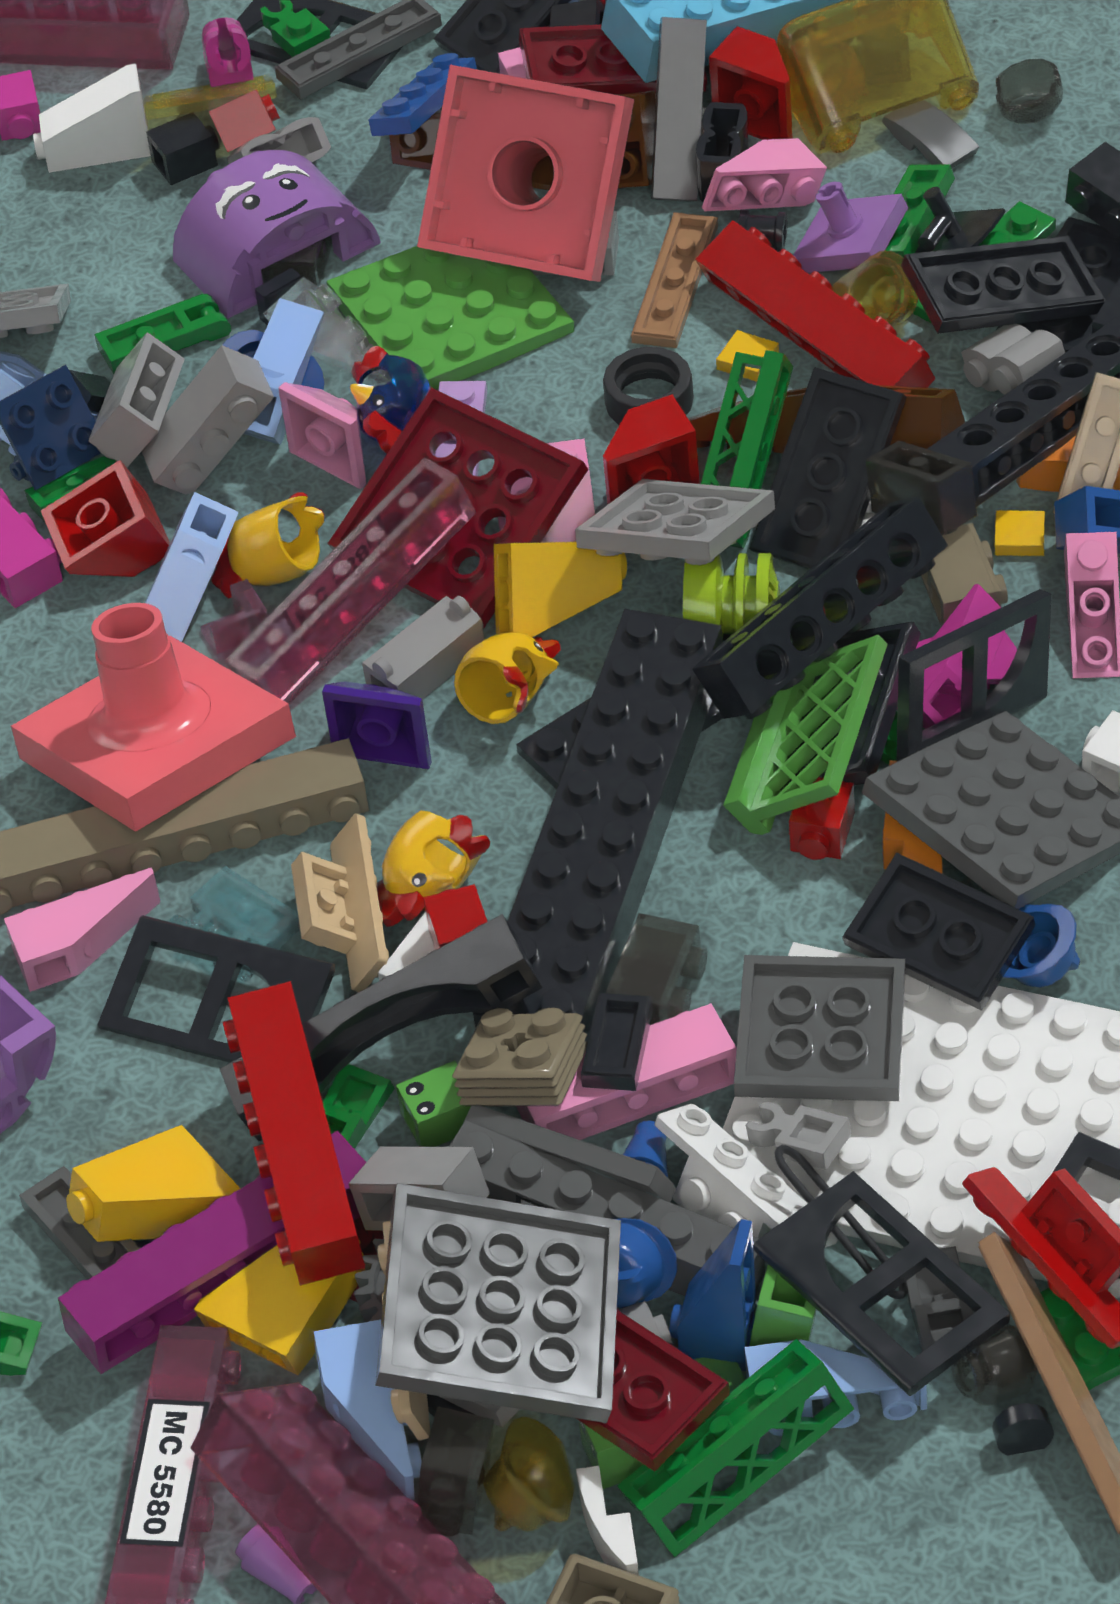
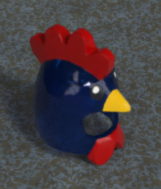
[350,346,430,454]

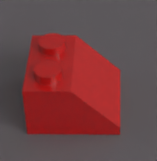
[709,26,793,140]
[603,394,700,505]
[41,460,170,577]

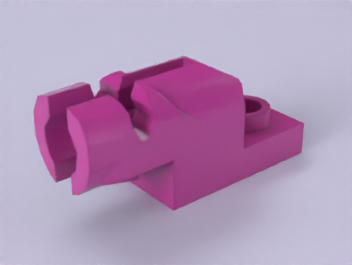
[202,17,254,87]

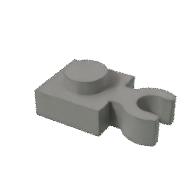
[745,1102,852,1170]

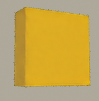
[716,330,779,382]
[995,510,1045,556]

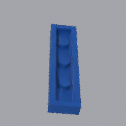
[368,53,477,136]

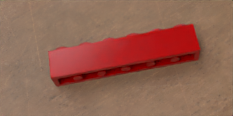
[695,220,936,388]
[223,981,366,1286]

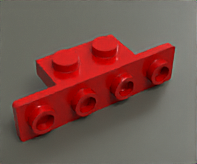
[962,1167,1120,1349]

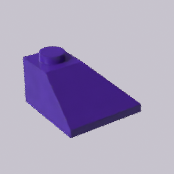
[322,681,432,769]

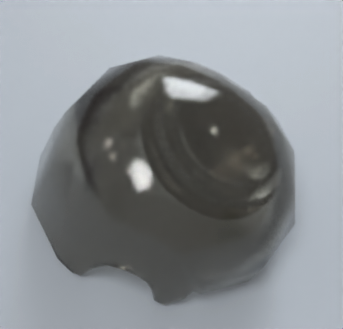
[995,59,1063,124]

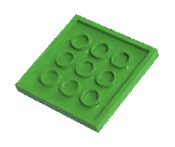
[326,246,574,400]

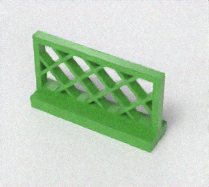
[723,634,888,835]

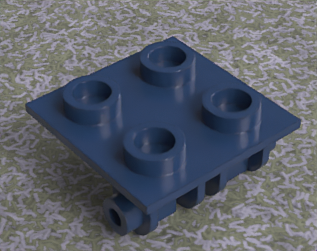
[0,365,101,490]

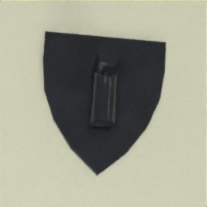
[915,187,1006,253]

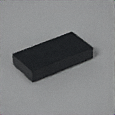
[581,993,653,1091]

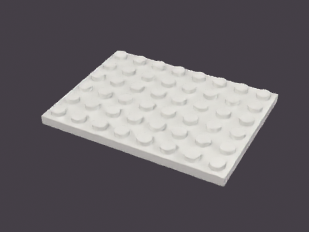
[723,942,1120,1298]

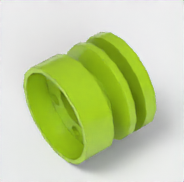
[683,553,780,640]

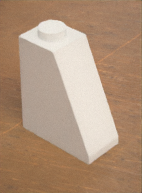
[33,64,151,173]

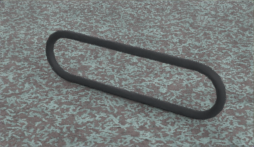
[774,1145,907,1299]

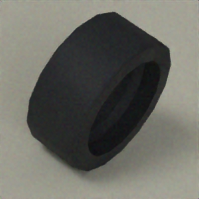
[603,346,694,425]

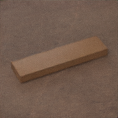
[631,212,718,348]

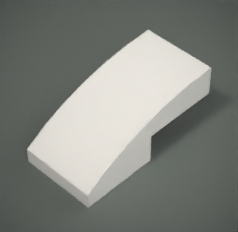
[576,1466,639,1575]

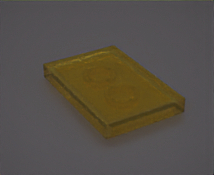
[144,74,277,120]

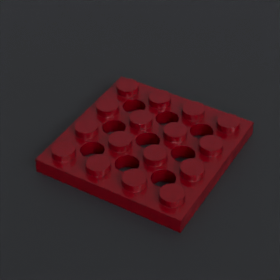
[327,387,589,629]

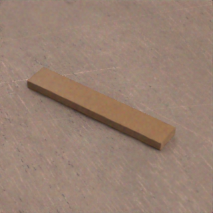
[978,1232,1120,1535]

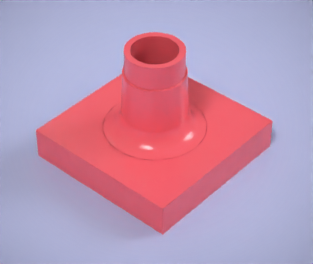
[417,65,634,282]
[11,603,296,832]

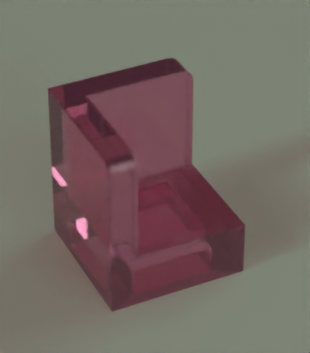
[201,579,272,661]

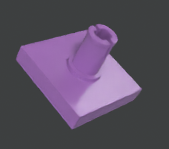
[794,182,908,273]

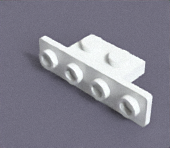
[654,1104,838,1247]

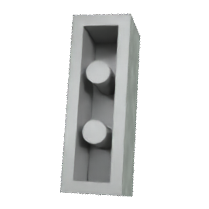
[88,332,185,468]
[142,345,274,495]

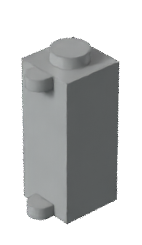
[362,596,484,700]

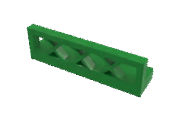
[701,350,794,549]
[617,1339,854,1558]

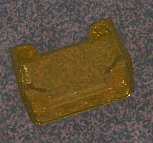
[777,0,979,155]

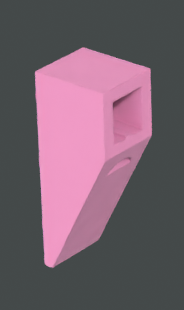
[702,138,827,212]
[1064,532,1120,679]
[4,867,160,992]

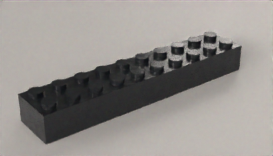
[473,609,723,1042]

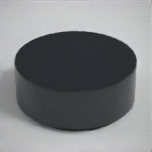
[992,1403,1054,1456]

